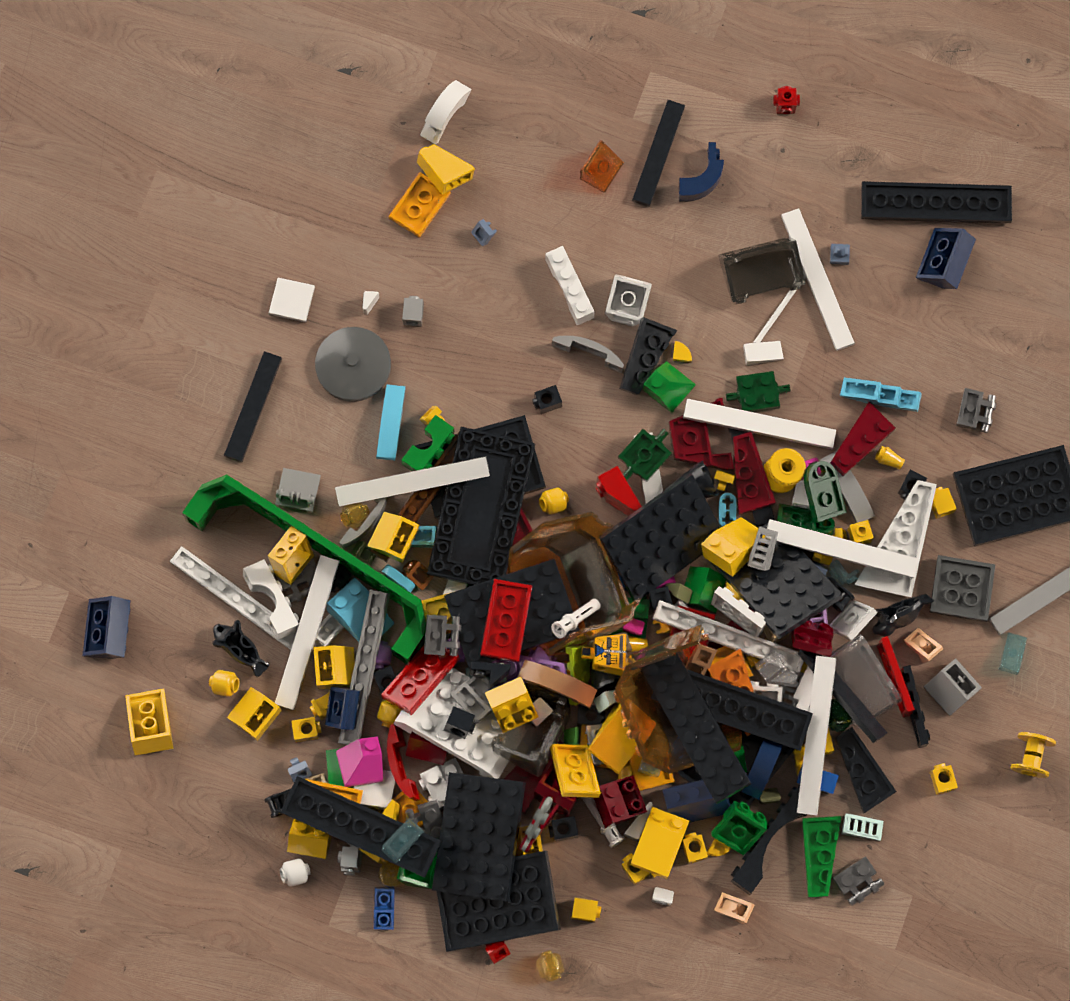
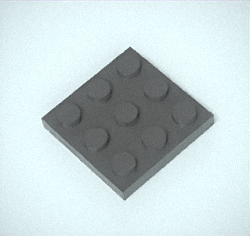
[929,555,996,622]

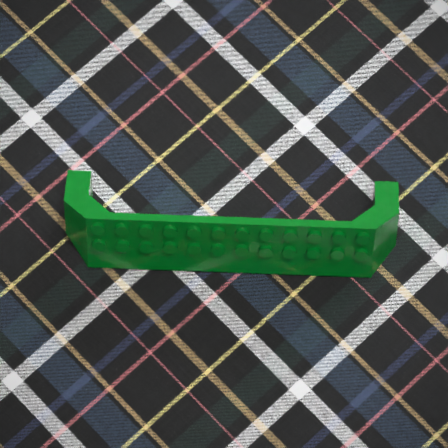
[182,474,426,664]

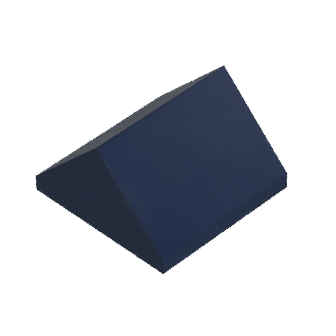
[325,686,360,730]

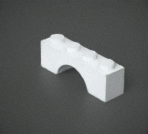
[546,246,594,325]
[243,559,300,640]

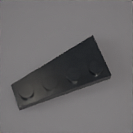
[619,317,677,395]
[901,665,930,748]
[835,727,897,814]

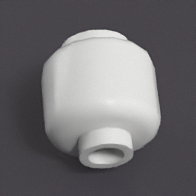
[280,859,310,887]

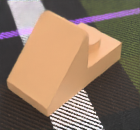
[904,628,943,663]
[714,892,755,924]

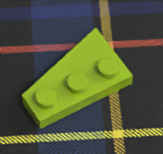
[566,645,592,705]

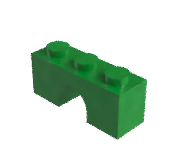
[401,415,455,471]

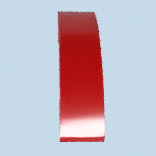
[387,724,420,801]

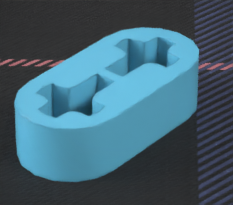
[718,493,737,527]
[381,564,416,593]

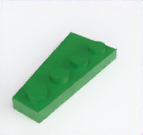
[802,816,842,898]

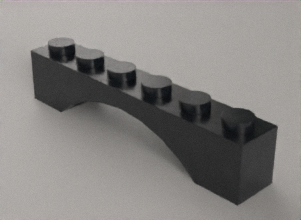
[731,785,808,895]

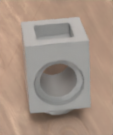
[402,296,424,326]

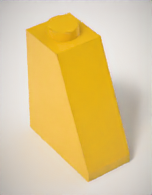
[417,144,475,195]

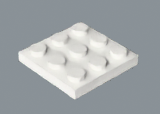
[711,586,766,637]

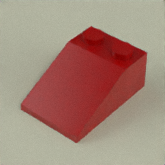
[595,465,642,516]

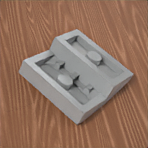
[450,676,495,724]

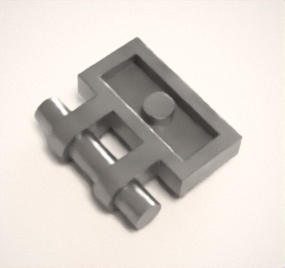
[956,388,996,433]
[280,558,317,602]
[424,615,461,656]
[405,800,442,839]
[832,856,885,906]

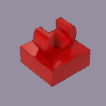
[485,941,511,964]

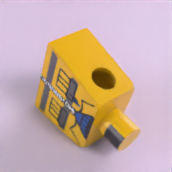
[581,634,626,676]

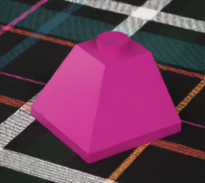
[336,736,383,787]

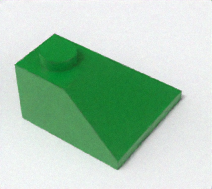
[643,361,696,413]

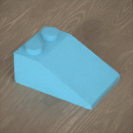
[326,578,395,642]

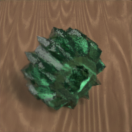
[828,698,853,732]

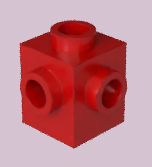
[773,86,800,114]

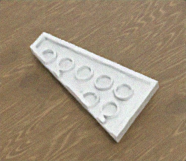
[854,480,937,597]

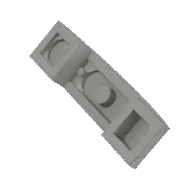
[552,336,624,373]
[820,451,875,523]
[339,497,388,549]

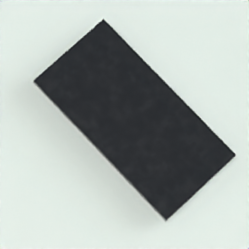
[427,426,535,585]

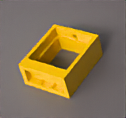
[268,526,314,585]

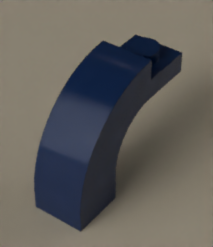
[679,142,724,202]
[741,739,783,800]

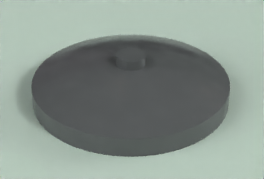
[315,327,391,402]

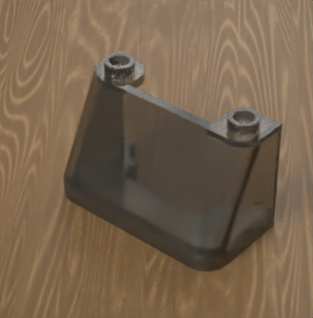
[718,237,806,304]
[491,682,571,777]

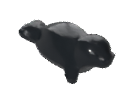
[872,594,934,637]
[212,620,270,677]

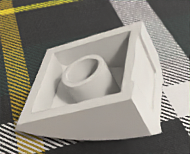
[605,275,652,326]

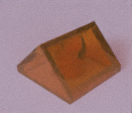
[580,140,624,193]

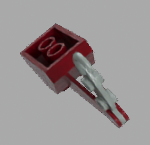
[518,762,579,853]

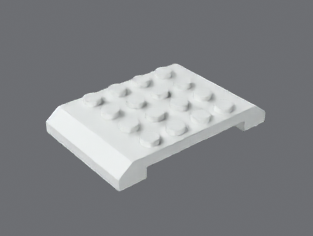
[394,668,532,779]

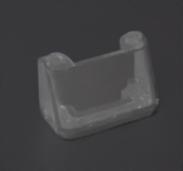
[826,634,902,729]

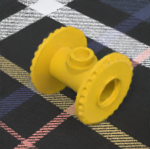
[763,448,806,493]
[1011,732,1056,778]

